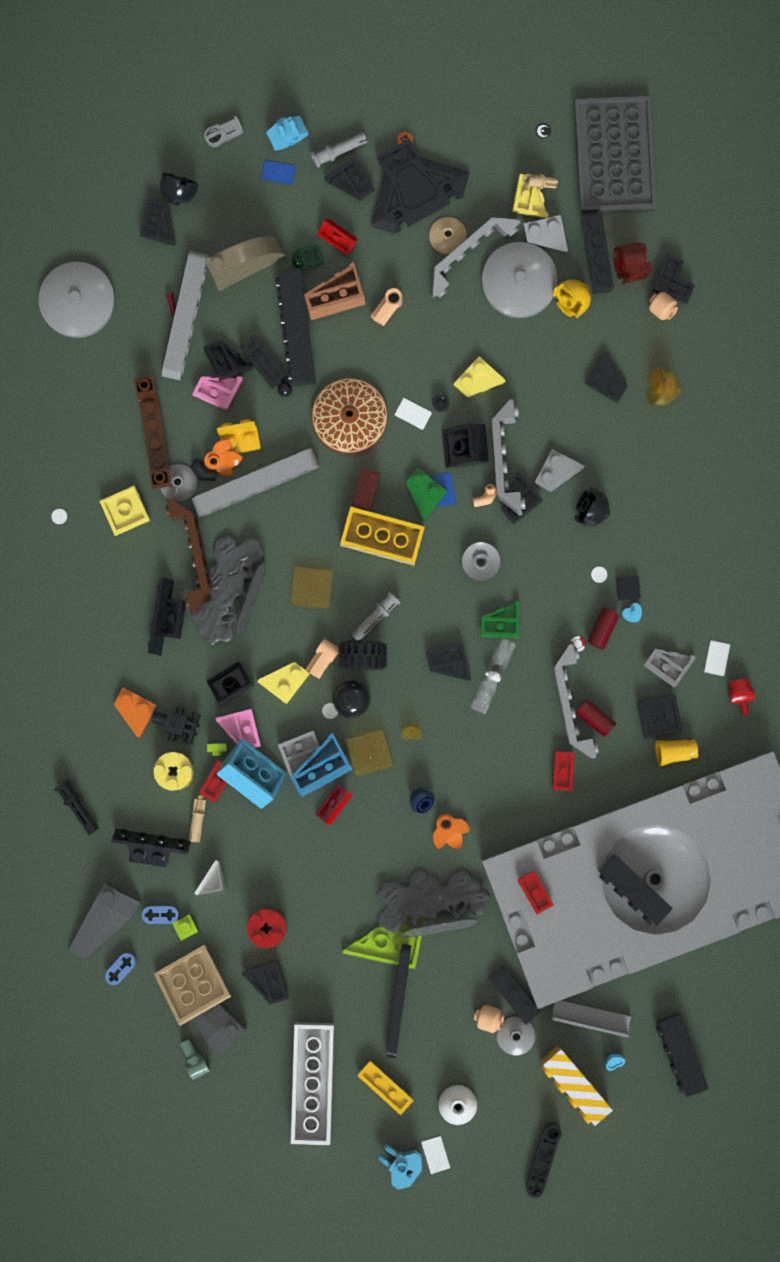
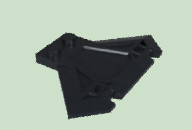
[371,139,470,233]

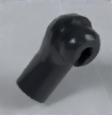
[191,459,216,481]

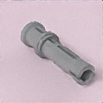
[310,132,367,168]
[351,591,401,641]

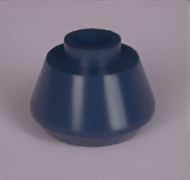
[410,788,435,813]

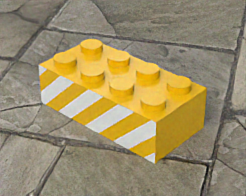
[340,507,425,566]
[541,1045,613,1126]

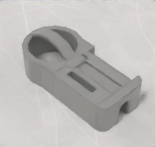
[204,116,243,147]

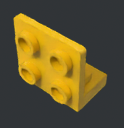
[217,419,261,454]

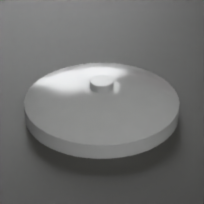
[482,242,558,318]
[38,262,115,338]

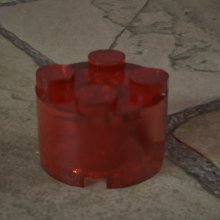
[613,242,652,284]

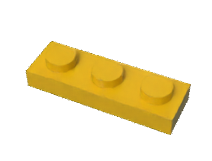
[357,1060,414,1115]

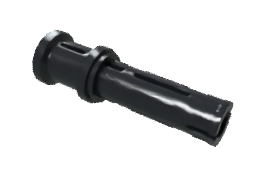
[54,779,99,836]

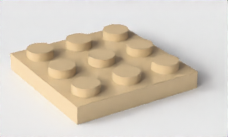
[154,945,231,1026]

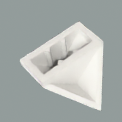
[195,860,226,895]

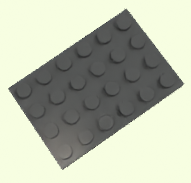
[575,96,657,212]

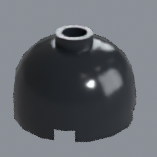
[160,172,199,206]
[575,487,610,527]
[332,680,371,719]

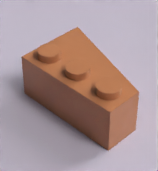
[304,262,366,320]

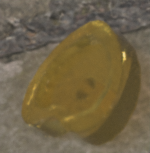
[401,724,422,740]

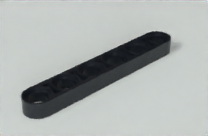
[386,944,412,1059]

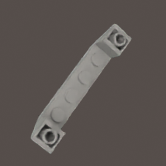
[431,217,521,298]
[492,399,526,515]
[553,644,599,759]

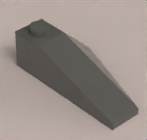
[68,883,141,960]
[193,1003,247,1056]

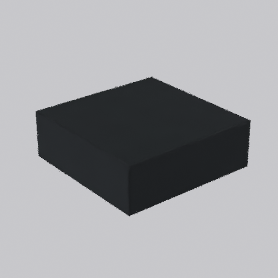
[616,576,641,600]

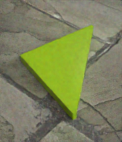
[342,915,426,969]

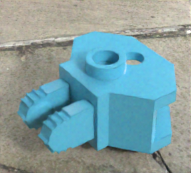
[266,116,309,151]
[377,1144,422,1190]

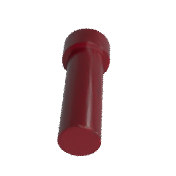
[166,293,176,315]

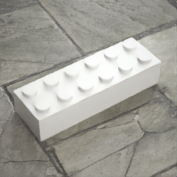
[291,1022,334,1145]

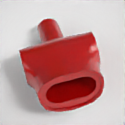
[729,678,755,715]

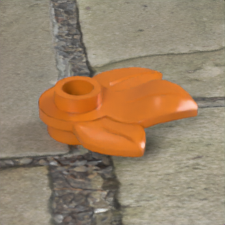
[204,439,242,476]
[433,814,470,849]

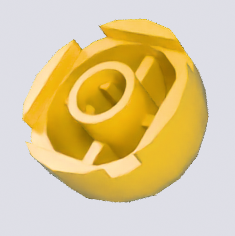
[553,279,591,318]

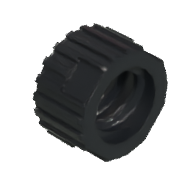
[432,394,450,412]

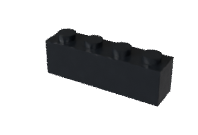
[581,212,614,295]
[597,854,673,926]
[655,1013,709,1097]

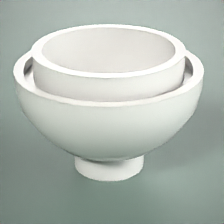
[438,1085,477,1125]

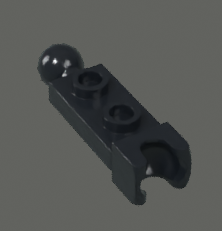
[239,336,292,397]

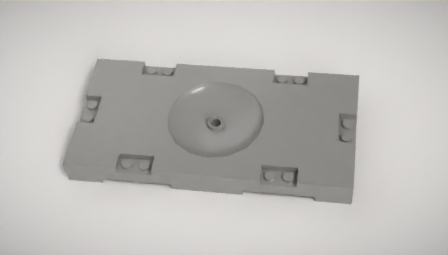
[481,751,780,1009]

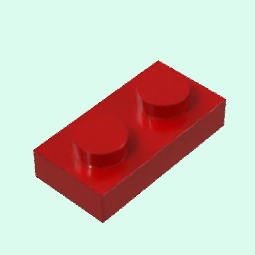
[317,218,358,256]
[553,751,575,791]
[199,760,227,803]
[315,784,353,826]
[517,870,554,915]

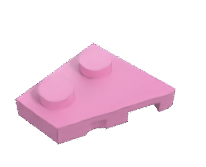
[193,377,243,411]
[216,709,261,748]

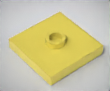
[100,485,150,536]

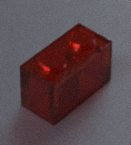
[352,469,381,512]

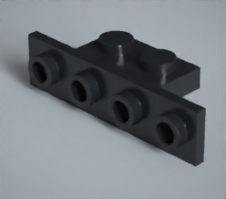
[148,577,186,656]
[111,829,191,868]

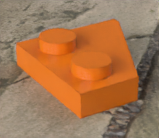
[114,688,157,738]

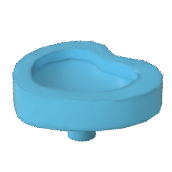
[622,603,642,622]
[604,1054,625,1071]

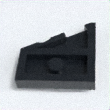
[324,158,375,201]
[139,199,176,246]
[203,340,253,381]
[585,352,628,403]
[501,472,543,525]
[242,961,289,1004]

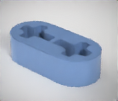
[142,906,179,924]
[105,952,137,985]

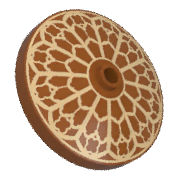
[312,378,388,454]

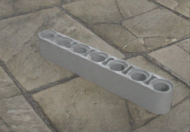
[162,250,209,381]
[191,448,320,517]

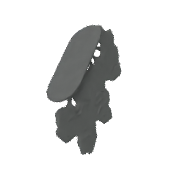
[190,535,266,646]
[377,867,491,938]

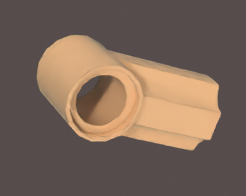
[370,288,403,327]
[306,638,339,679]

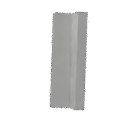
[551,1000,631,1038]

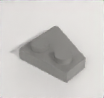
[524,215,568,252]
[534,449,584,492]
[643,649,696,688]
[278,730,320,777]

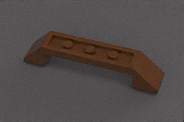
[134,375,171,490]
[166,499,212,613]

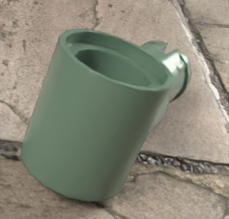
[180,1039,211,1080]

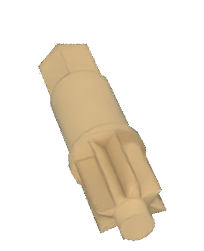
[188,795,206,842]

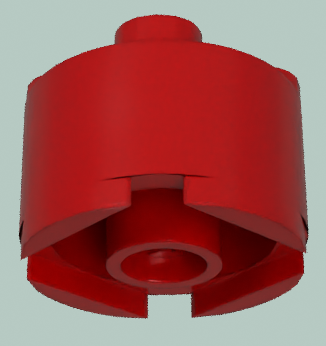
[247,908,287,948]

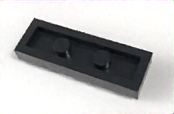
[489,967,541,1024]

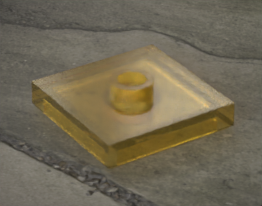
[291,567,333,609]
[346,729,393,777]

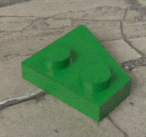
[406,468,447,521]
[480,601,520,639]

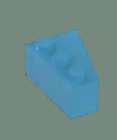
[290,733,353,797]

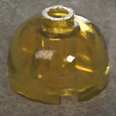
[647,368,682,406]

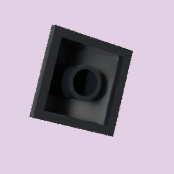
[207,661,255,706]

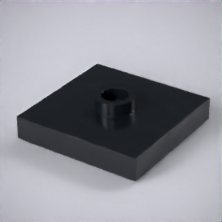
[637,694,682,739]

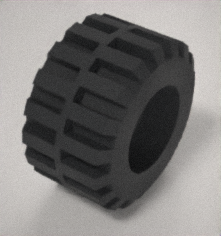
[338,641,387,670]

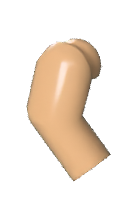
[473,484,497,507]

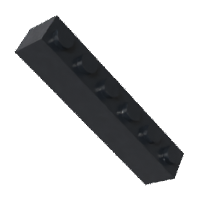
[275,269,316,387]

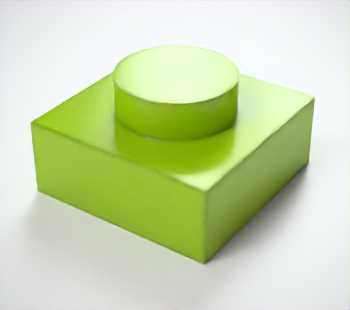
[207,744,228,756]
[172,914,199,941]

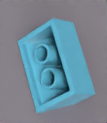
[217,738,287,809]

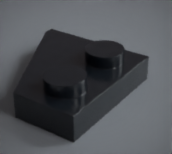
[426,644,471,681]

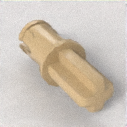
[523,174,558,189]

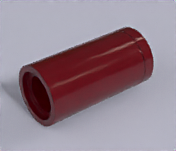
[587,607,620,650]
[575,699,617,738]

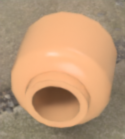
[649,292,678,320]
[474,1005,504,1033]

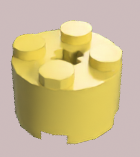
[154,752,194,791]

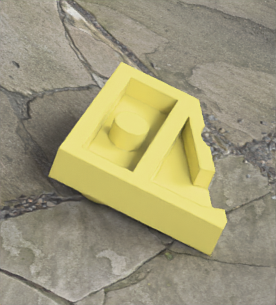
[512,174,549,219]
[453,357,506,398]
[257,662,310,704]

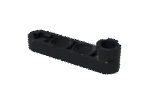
[526,1122,562,1198]

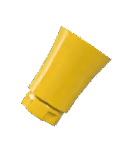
[655,739,698,767]

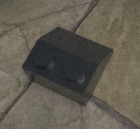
[442,423,489,468]

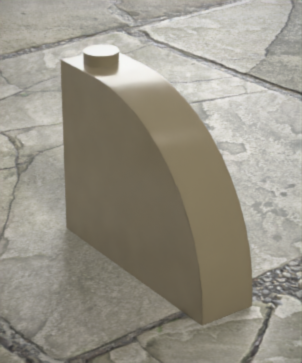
[205,236,286,291]

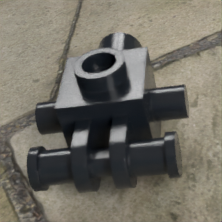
[151,706,201,745]

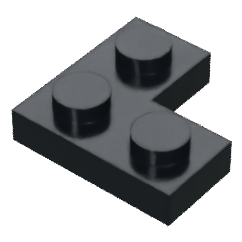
[652,254,695,304]

